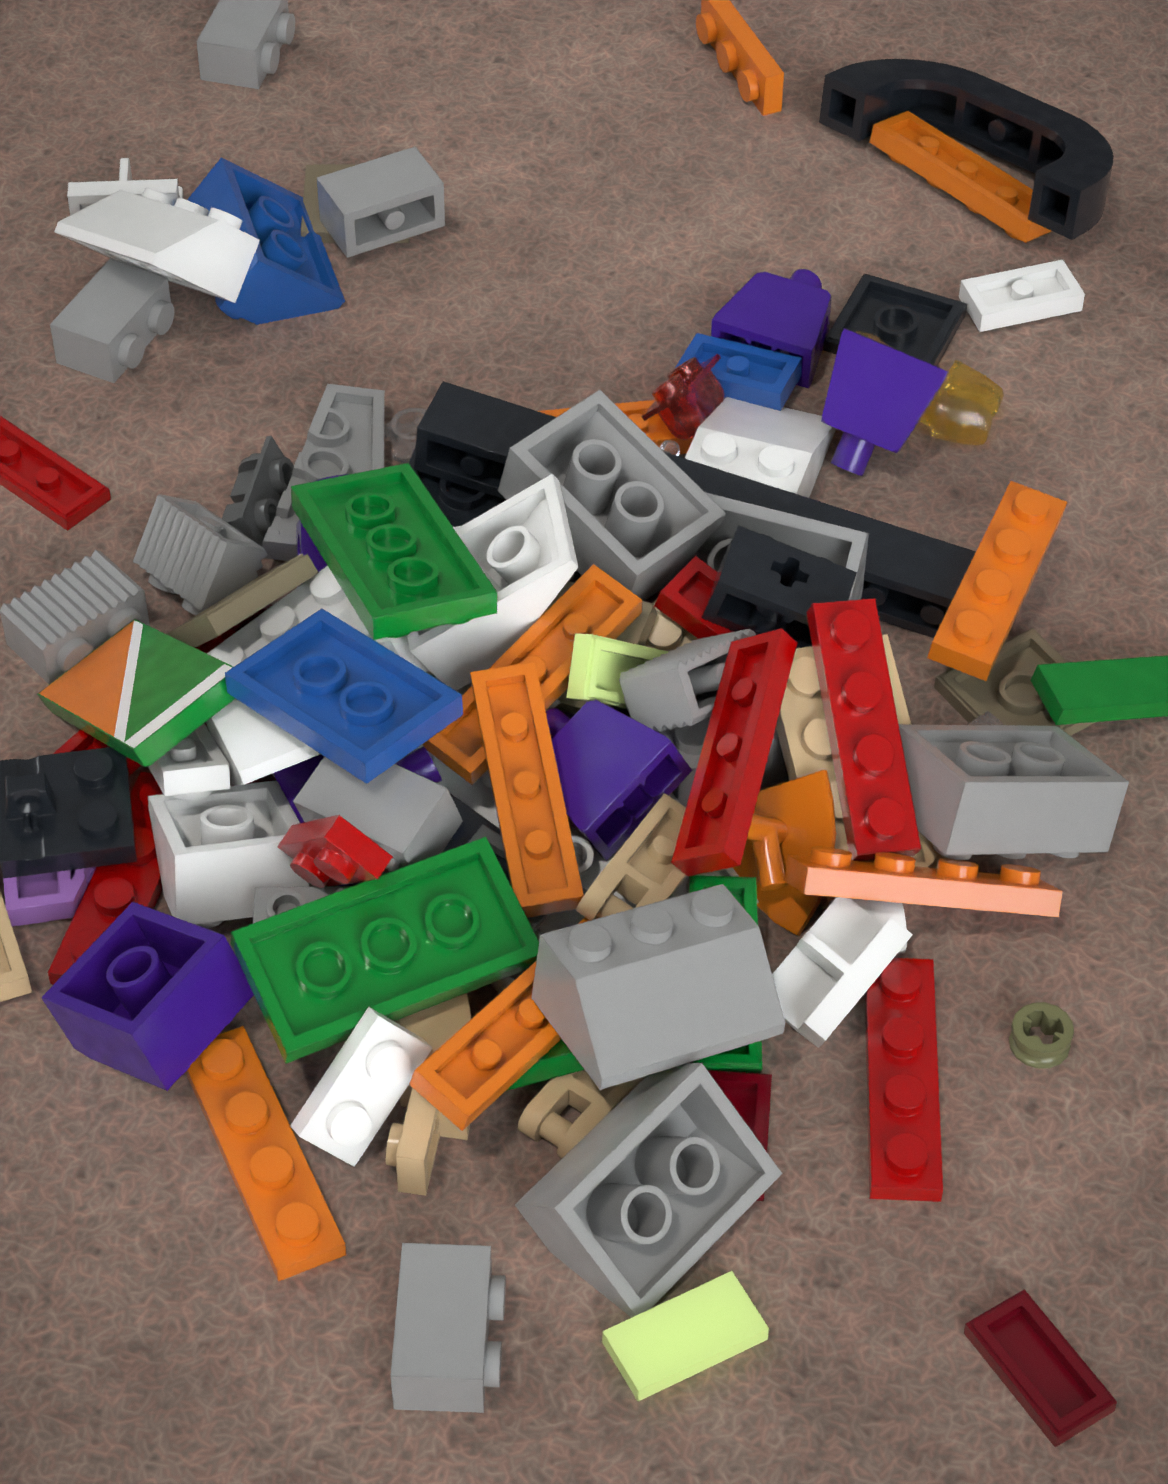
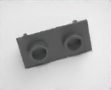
[222,436,294,547]

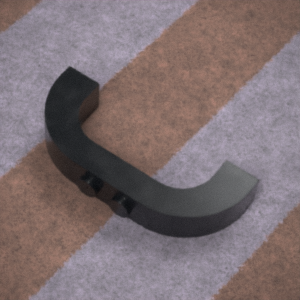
[819,59,1114,240]

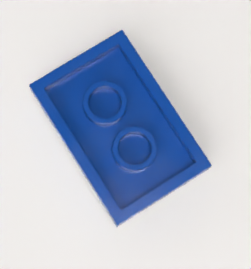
[225,608,463,784]

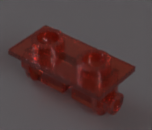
[641,353,725,440]

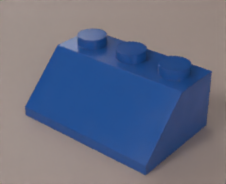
[187,157,345,325]

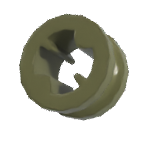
[1009,1002,1074,1069]

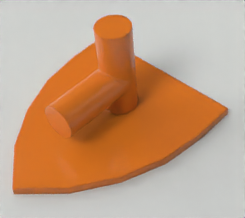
[732,770,836,936]

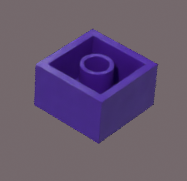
[41,902,254,1091]

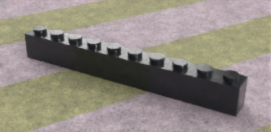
[414,381,976,638]

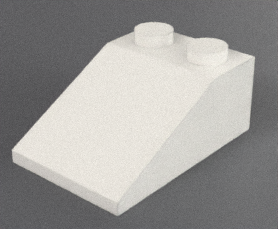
[685,397,836,498]
[407,474,578,691]

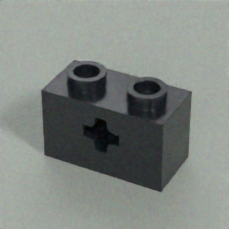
[702,525,857,649]

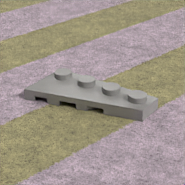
[262,384,385,561]

